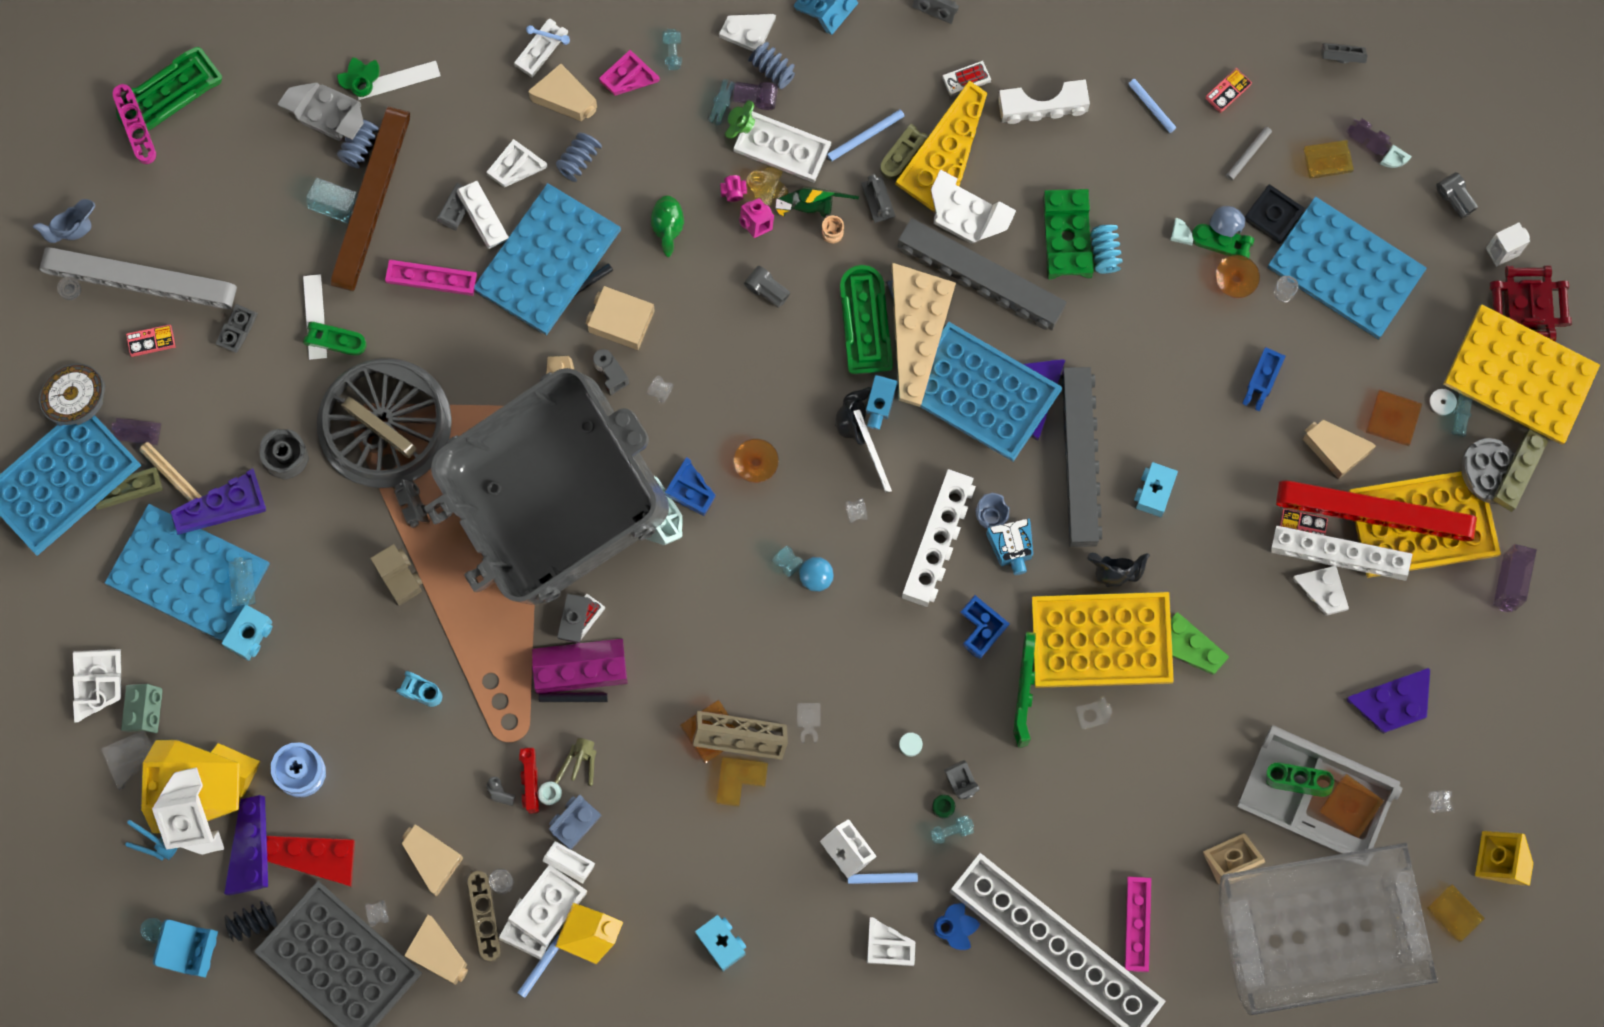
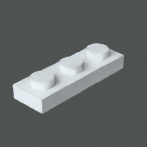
[456,181,509,249]

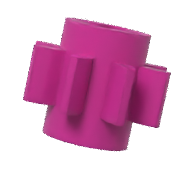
[720,175,747,202]

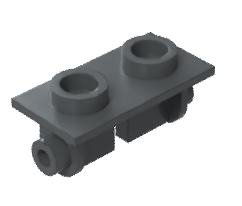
[912,0,959,24]
[861,175,896,223]
[394,479,429,528]

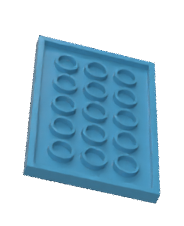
[474,183,621,336]
[1267,196,1427,340]
[920,322,1062,462]
[0,415,141,556]
[105,504,270,642]

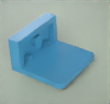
[794,0,858,35]
[153,919,218,978]

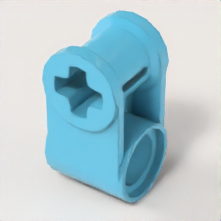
[396,671,443,707]

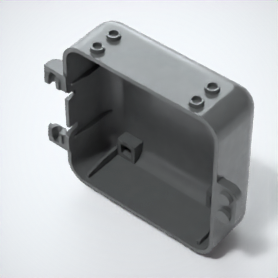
[424,368,669,605]

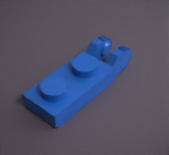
[1242,347,1286,411]

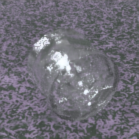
[1274,276,1299,302]
[647,375,674,403]
[845,498,868,524]
[1429,791,1453,812]
[365,900,389,927]

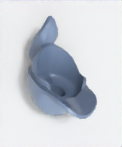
[33,199,95,243]

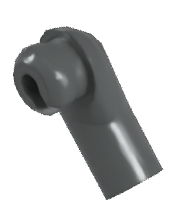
[487,777,516,806]

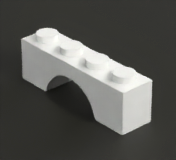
[998,80,1090,124]

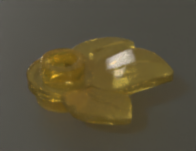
[746,167,789,206]

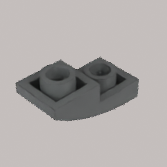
[216,304,258,353]

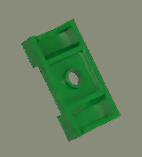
[1043,189,1094,280]

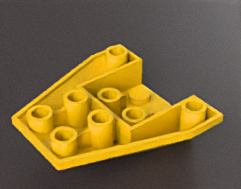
[141,740,240,833]

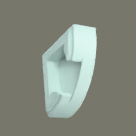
[1380,145,1412,168]
[1170,218,1193,245]

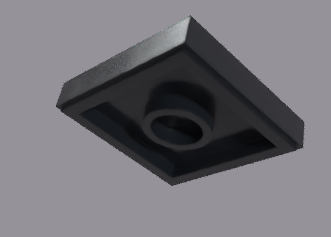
[1245,184,1305,244]

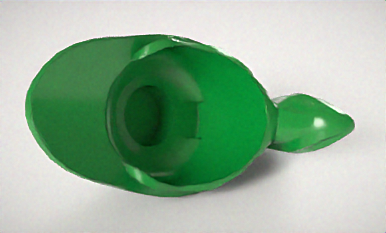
[651,196,684,257]

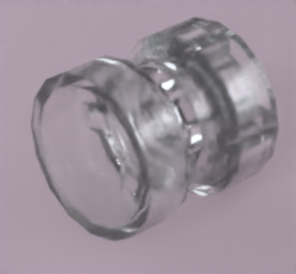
[489,869,514,895]

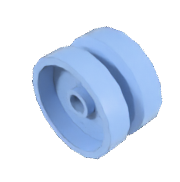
[271,743,326,797]

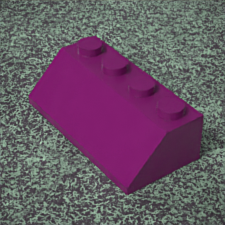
[532,639,628,694]

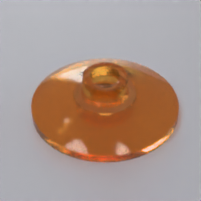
[1215,255,1260,298]
[734,439,779,483]

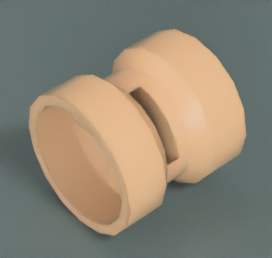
[822,215,844,244]

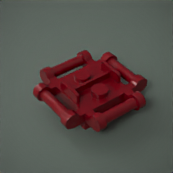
[1489,265,1572,342]

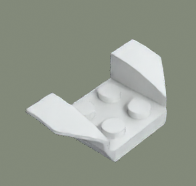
[931,170,1016,244]
[152,767,224,855]

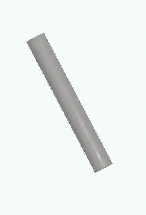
[1226,127,1272,180]

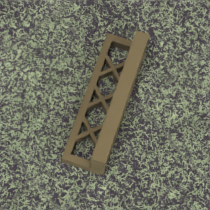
[692,711,788,760]

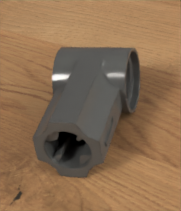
[1436,172,1478,218]
[744,266,790,308]

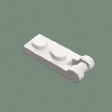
[514,19,568,78]

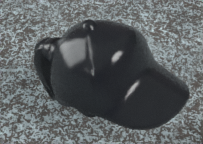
[835,387,871,445]
[1087,552,1150,587]

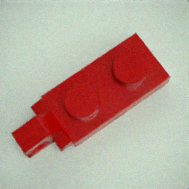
[519,748,539,814]

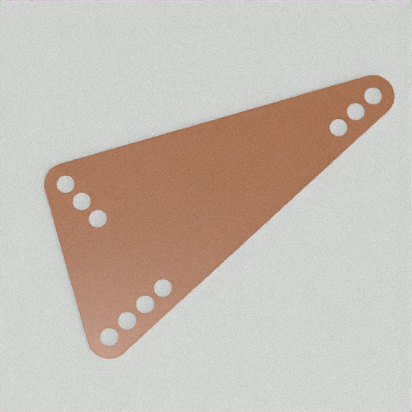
[351,403,535,742]

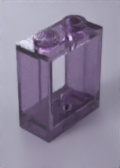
[1493,544,1537,612]

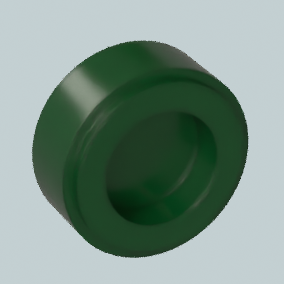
[932,795,956,819]

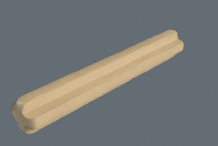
[139,442,202,501]

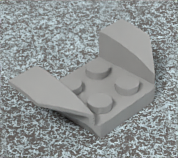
[278,83,364,141]

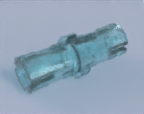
[708,79,736,125]

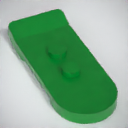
[116,47,222,133]
[840,265,893,374]
[1013,632,1036,748]

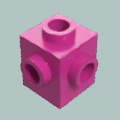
[739,198,774,238]

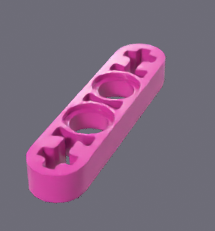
[113,84,156,164]

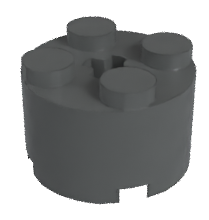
[259,429,309,480]

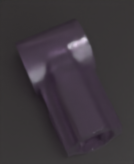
[733,82,778,110]

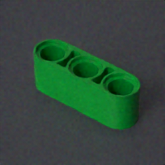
[1266,763,1334,797]

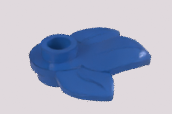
[934,903,980,950]

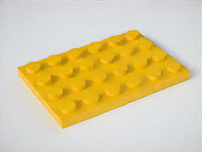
[1443,305,1600,445]
[1348,471,1501,578]
[1032,592,1174,688]

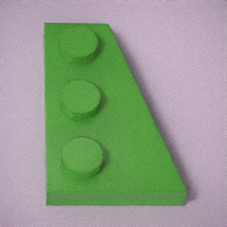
[1171,612,1229,675]

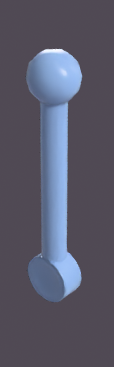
[526,25,570,45]

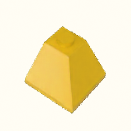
[1475,831,1533,886]
[555,903,623,964]

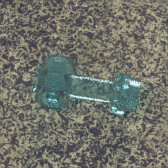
[662,29,682,70]
[930,815,974,844]

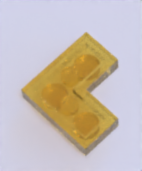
[716,757,768,807]

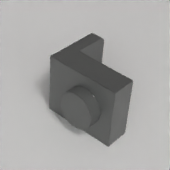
[944,760,980,799]

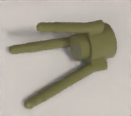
[554,738,597,786]

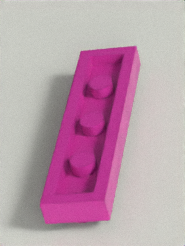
[385,260,477,296]
[1125,877,1151,972]

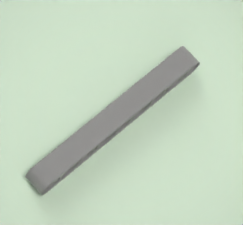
[39,247,237,309]

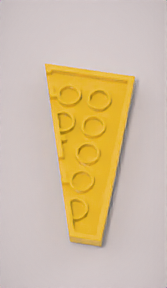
[895,80,987,213]

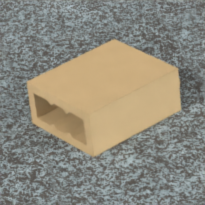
[586,286,655,350]

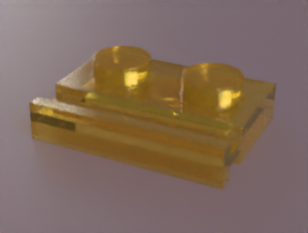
[1303,140,1354,179]
[1427,884,1485,942]

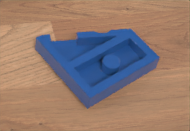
[665,457,715,516]

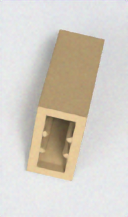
[528,64,597,121]
[1303,420,1376,479]
[402,824,463,897]
[405,915,468,985]

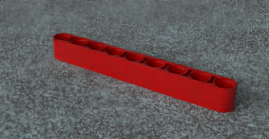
[1276,481,1477,541]

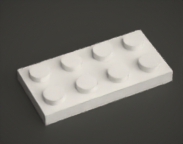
[733,111,831,183]

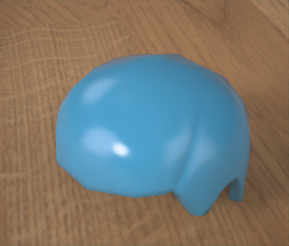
[799,557,834,592]

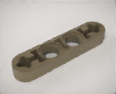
[341,396,417,458]
[468,871,501,962]

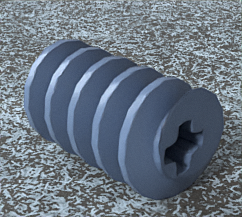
[748,42,795,89]
[337,119,379,168]
[556,132,602,182]

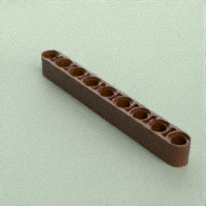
[331,106,410,292]

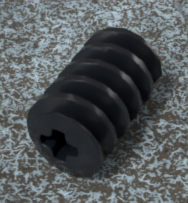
[224,901,278,942]

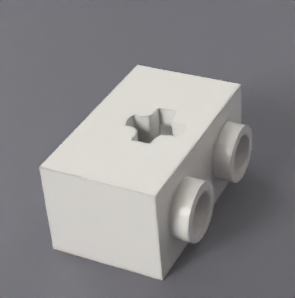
[1486,223,1530,267]
[820,819,877,878]

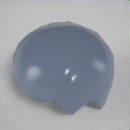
[1210,206,1245,237]
[975,492,1010,529]

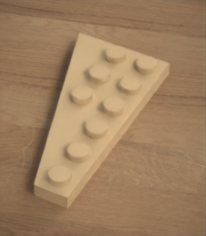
[891,263,956,407]

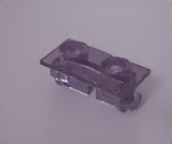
[1347,118,1392,156]
[112,418,161,445]

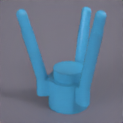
[125,820,178,861]

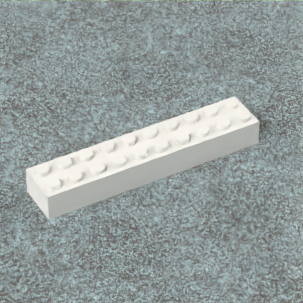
[950,853,1166,1027]

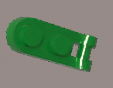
[1192,224,1255,261]
[303,321,367,356]

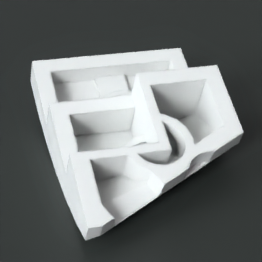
[73,649,121,722]

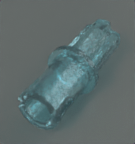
[1452,393,1472,437]

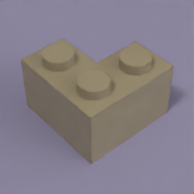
[370,544,423,606]

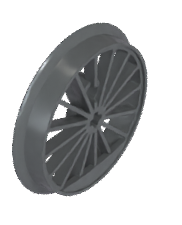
[317,358,452,488]

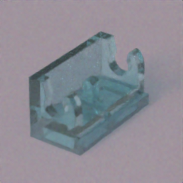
[306,178,357,223]

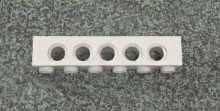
[902,469,976,607]
[1271,526,1412,581]

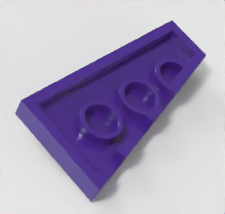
[171,468,266,535]
[224,795,268,896]

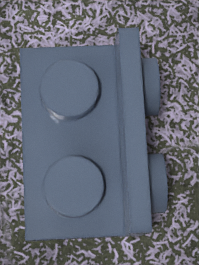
[549,795,602,850]

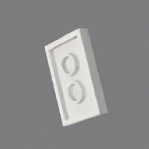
[508,865,587,948]

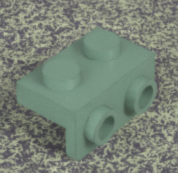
[121,684,163,733]

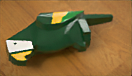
[776,186,859,218]

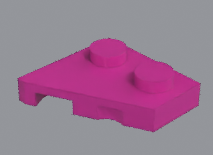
[599,50,660,96]

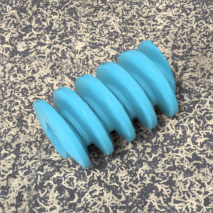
[1090,225,1123,274]

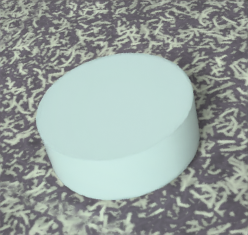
[899,733,923,757]
[538,781,562,805]

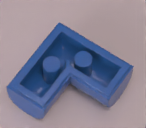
[960,595,1010,659]

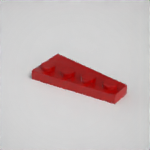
[267,836,355,887]

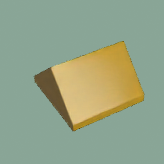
[211,743,260,804]

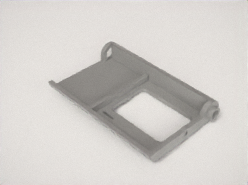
[1237,725,1402,864]

